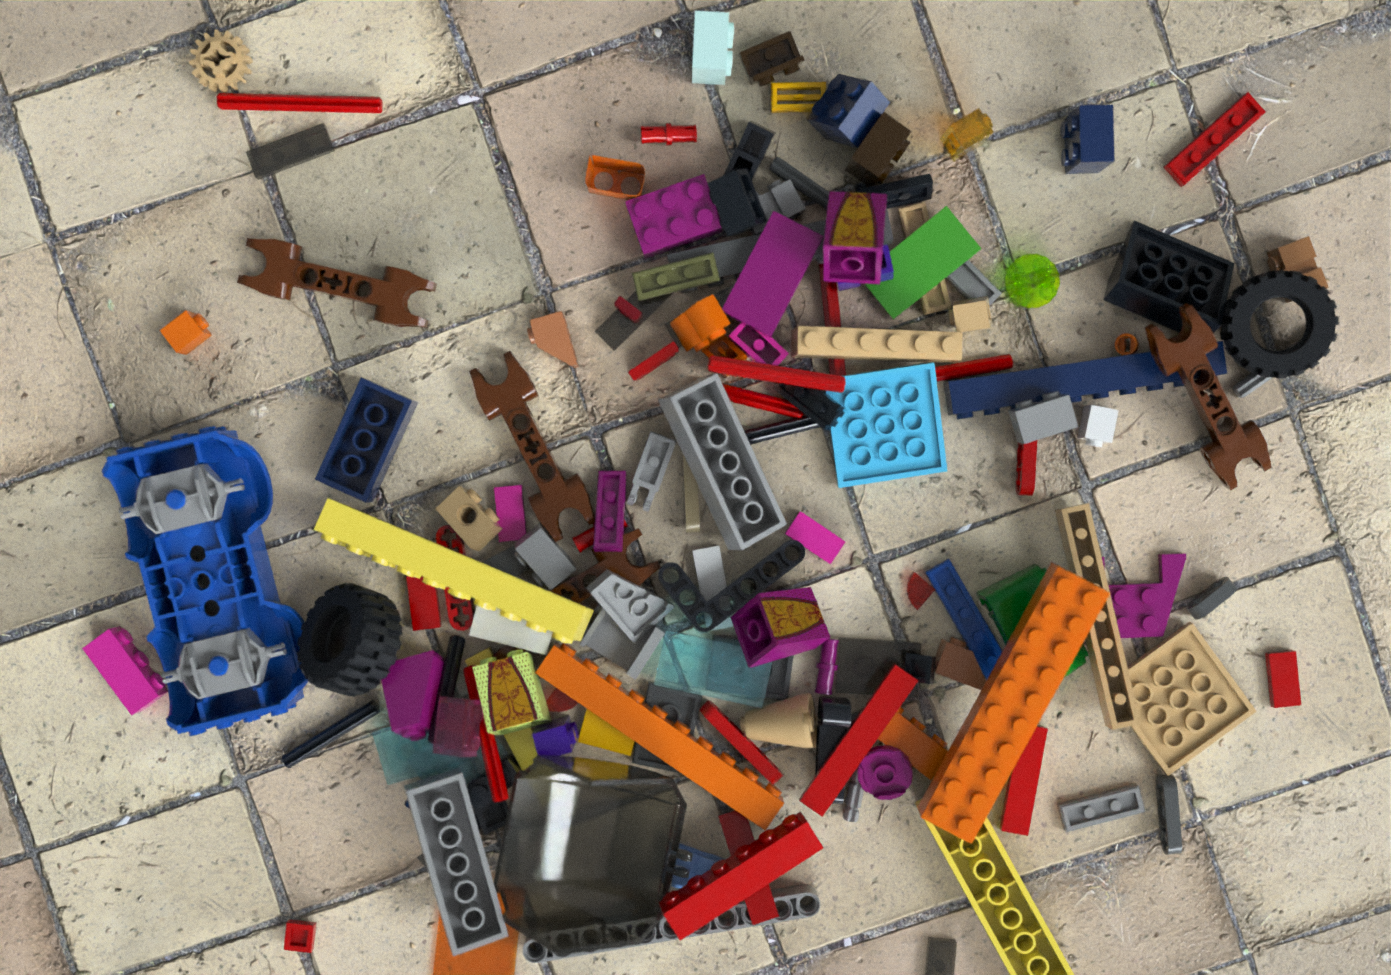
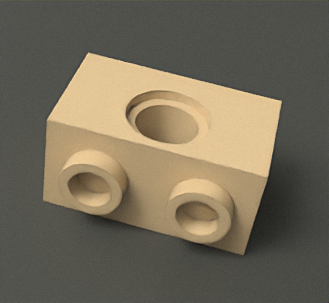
[435,486,503,551]

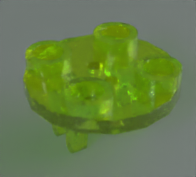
[1004,254,1060,309]

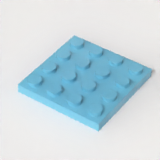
[824,362,947,488]

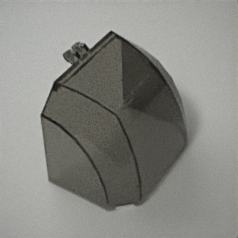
[494,755,693,955]

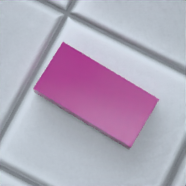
[494,485,527,542]
[785,511,845,564]

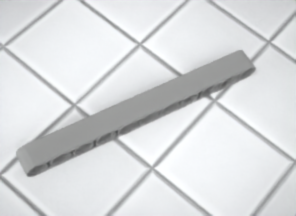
[523,884,820,963]

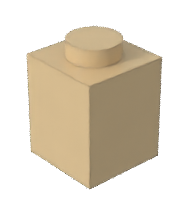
[949,296,992,332]

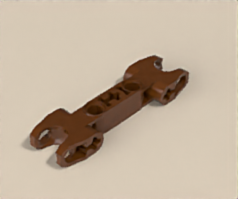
[237,238,437,328]
[1145,303,1272,490]
[469,351,595,542]
[492,528,661,660]

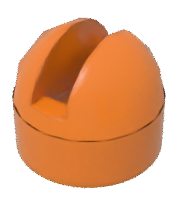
[1115,333,1139,356]

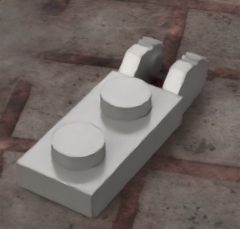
[627,431,677,512]

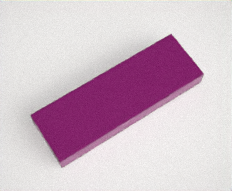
[593,471,627,552]

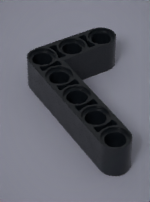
[658,540,805,633]

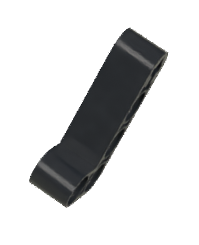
[815,696,851,804]

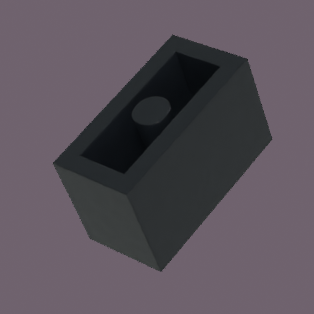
[707,169,767,236]

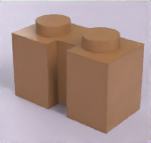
[1267,236,1329,303]

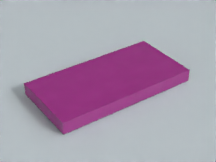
[722,211,824,337]

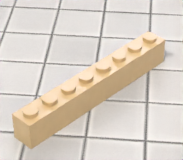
[1055,503,1141,730]

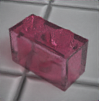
[433,696,484,757]

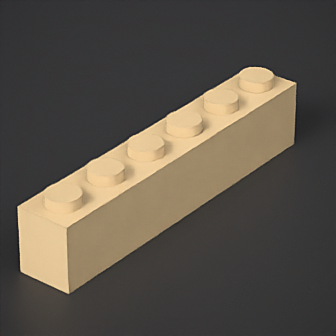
[791,326,962,363]

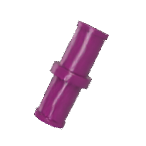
[815,639,839,695]

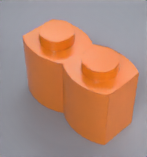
[670,294,730,353]

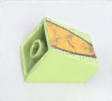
[473,649,552,736]

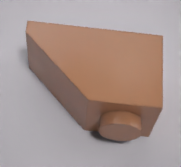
[527,311,579,368]
[935,637,986,690]

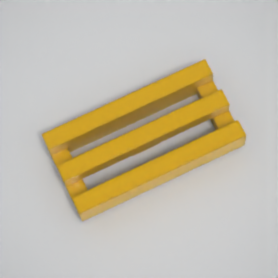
[771,82,826,113]

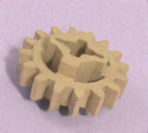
[189,30,253,93]

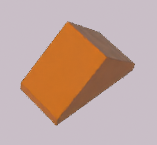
[701,335,747,378]

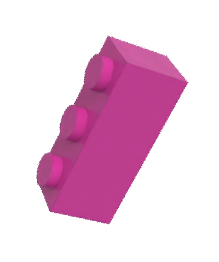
[82,626,168,716]

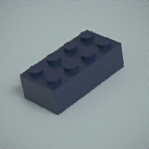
[315,377,418,503]

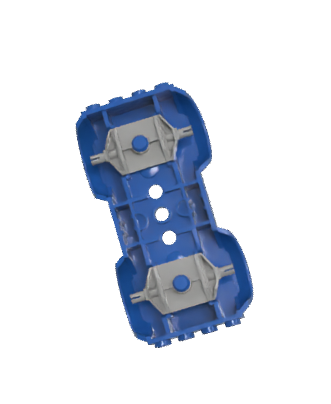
[102,426,308,736]

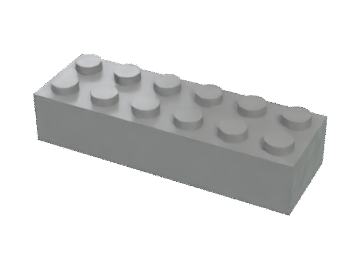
[658,373,787,550]
[404,768,508,956]

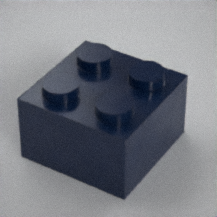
[806,74,890,148]
[1060,104,1115,174]

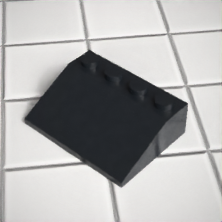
[1103,220,1235,333]

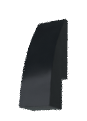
[723,120,776,181]

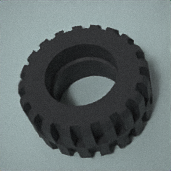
[1220,270,1339,378]
[297,583,402,697]

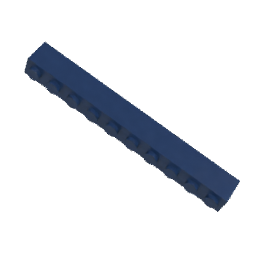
[943,341,1227,420]

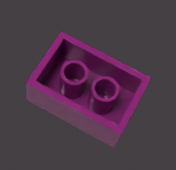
[625,174,722,259]

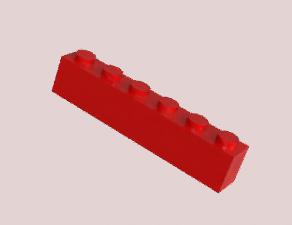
[659,811,823,941]

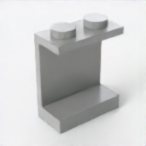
[579,604,666,680]

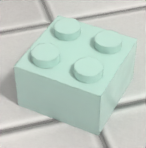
[692,11,734,85]

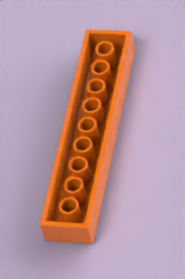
[918,562,1110,844]

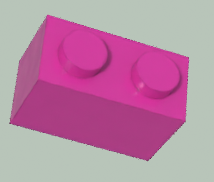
[728,322,789,366]

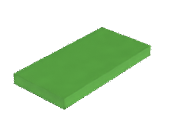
[865,206,981,320]

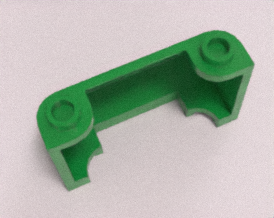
[976,564,1088,678]

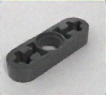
[1156,774,1182,855]

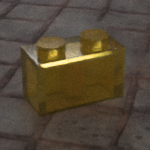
[940,108,993,162]

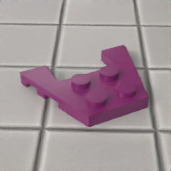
[1101,553,1186,638]

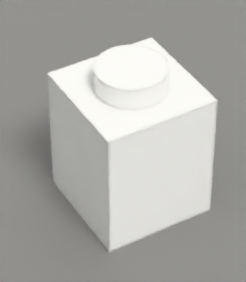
[1077,405,1119,447]

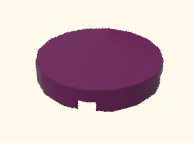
[857,745,913,800]

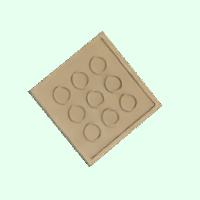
[1127,622,1257,776]

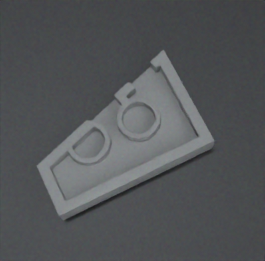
[586,569,675,643]

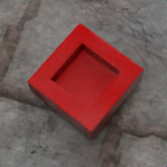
[283,919,317,953]

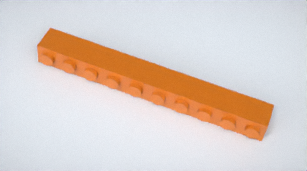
[535,642,784,831]

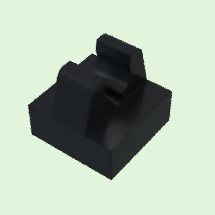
[905,653,936,684]

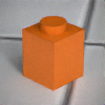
[159,310,212,355]

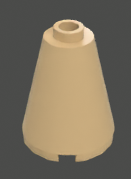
[740,693,817,749]

